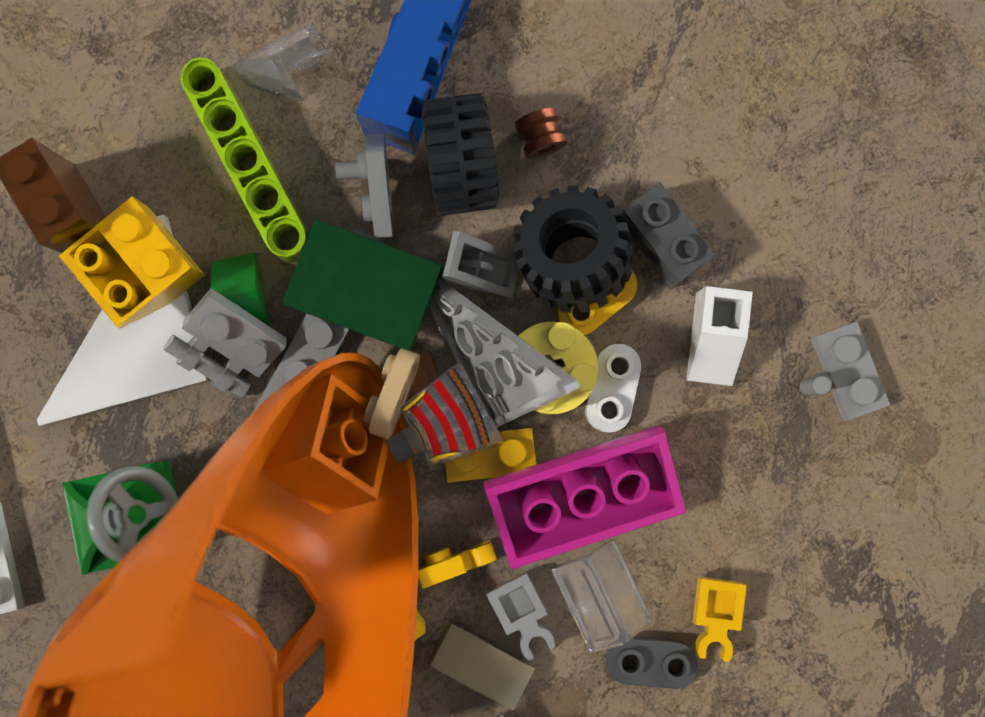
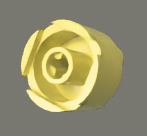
[518,322,598,415]

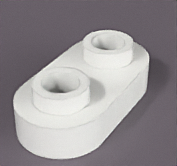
[585,344,641,433]

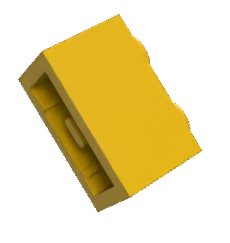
[59,196,205,329]

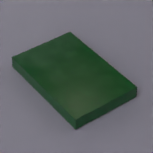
[281,219,443,351]

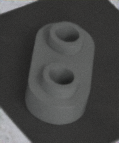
[605,635,698,689]

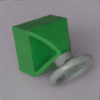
[62,460,178,575]

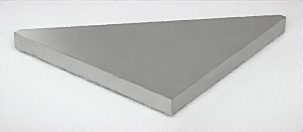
[428,279,580,431]

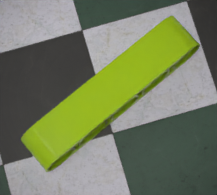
[180,57,309,263]

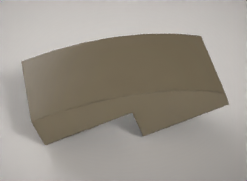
[427,622,535,710]

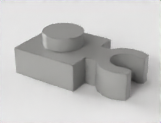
[486,571,555,661]

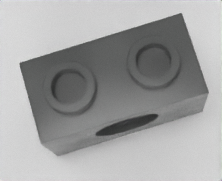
[622,183,716,289]

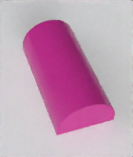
[483,425,686,569]

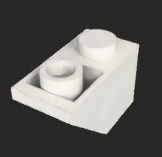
[686,286,753,386]

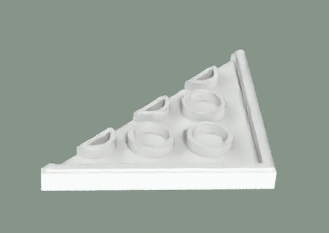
[37,215,211,426]

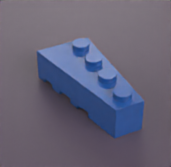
[355,0,472,155]

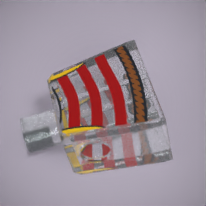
[386,362,503,468]

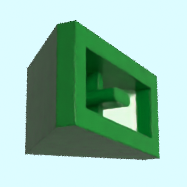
[210,252,273,329]

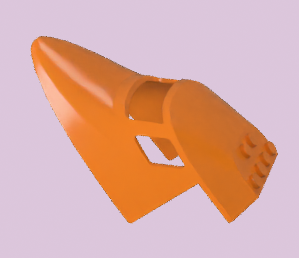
[17,353,418,717]

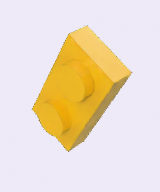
[442,427,536,483]

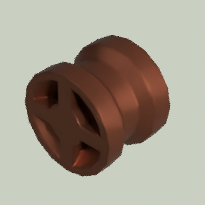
[515,107,568,159]

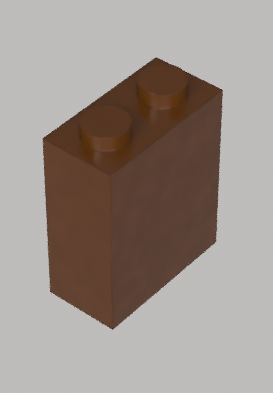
[0,138,106,253]

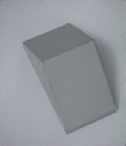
[443,231,519,299]

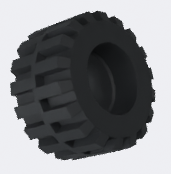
[422,93,499,216]
[512,186,634,313]

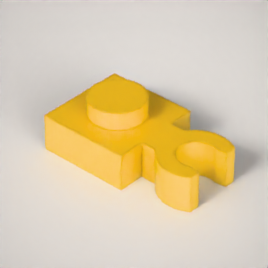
[418,540,497,589]
[692,577,747,662]

